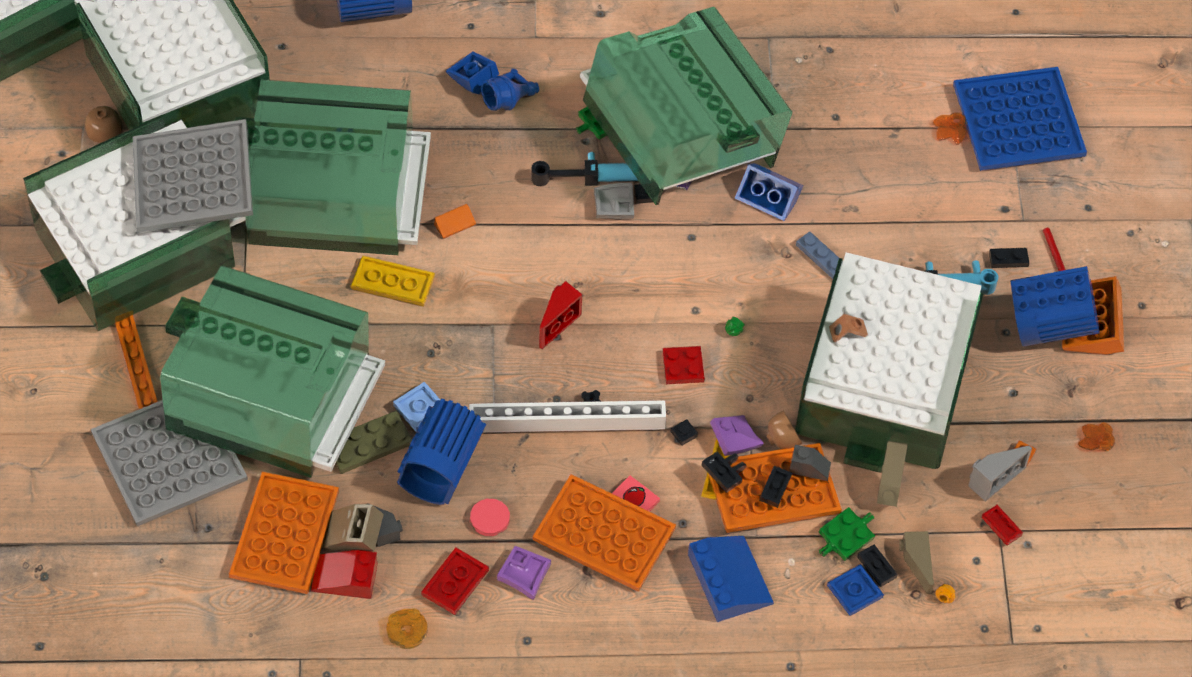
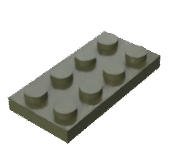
[335,411,412,474]

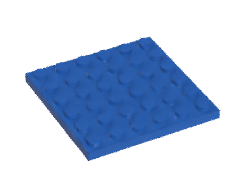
[953,67,1087,171]

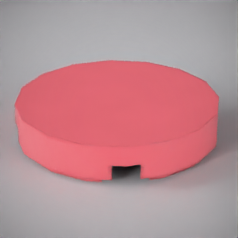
[470,499,510,536]

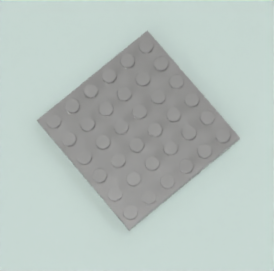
[133,119,253,233]
[91,395,248,526]

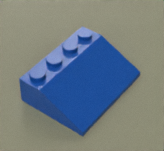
[688,536,774,622]

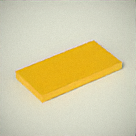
[351,255,435,307]

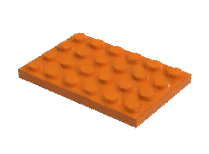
[708,443,842,533]
[229,472,339,594]
[533,474,676,592]

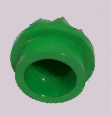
[725,317,745,336]

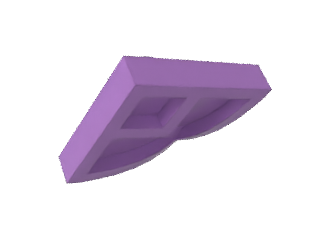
[710,415,764,456]
[497,546,551,600]

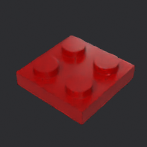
[662,346,705,385]

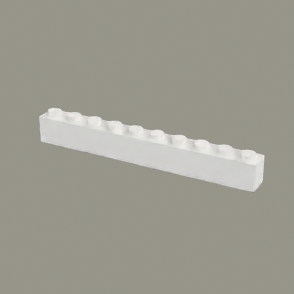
[469,401,666,433]

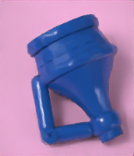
[481,69,539,111]

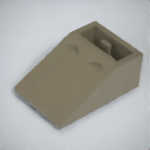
[322,504,384,551]

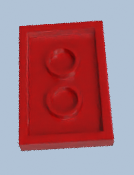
[421,547,489,615]

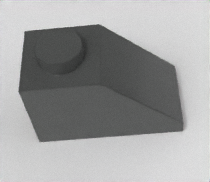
[789,444,831,481]
[367,503,403,547]

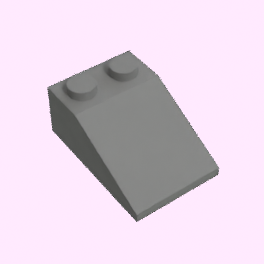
[969,446,1032,502]

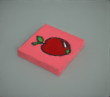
[612,475,660,512]

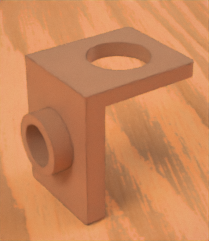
[829,314,868,343]

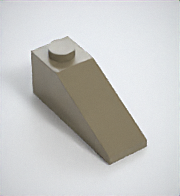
[877,441,907,507]
[899,531,934,594]

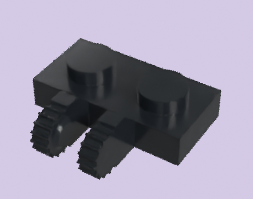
[701,451,746,493]

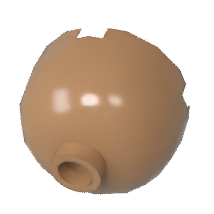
[85,106,122,143]
[766,410,802,449]

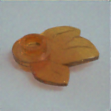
[933,113,966,145]
[1078,422,1115,451]

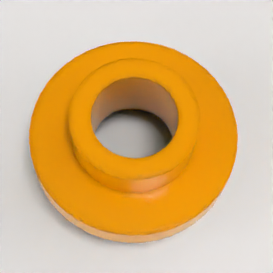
[935,584,956,603]

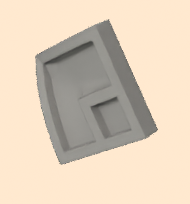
[594,183,634,219]

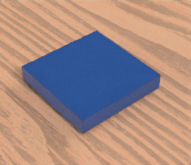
[827,564,884,616]

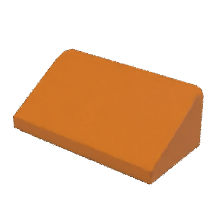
[434,204,476,239]

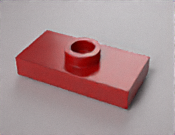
[981,505,1023,546]

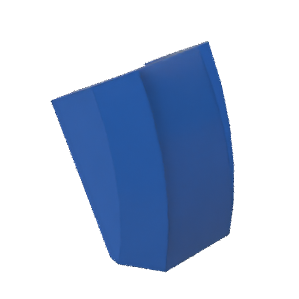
[446,51,499,95]

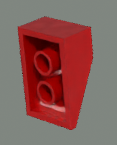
[539,281,582,349]
[311,550,378,599]

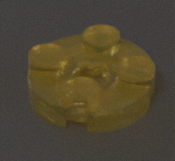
[386,608,428,649]

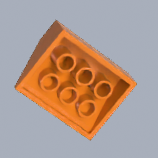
[1062,276,1124,355]

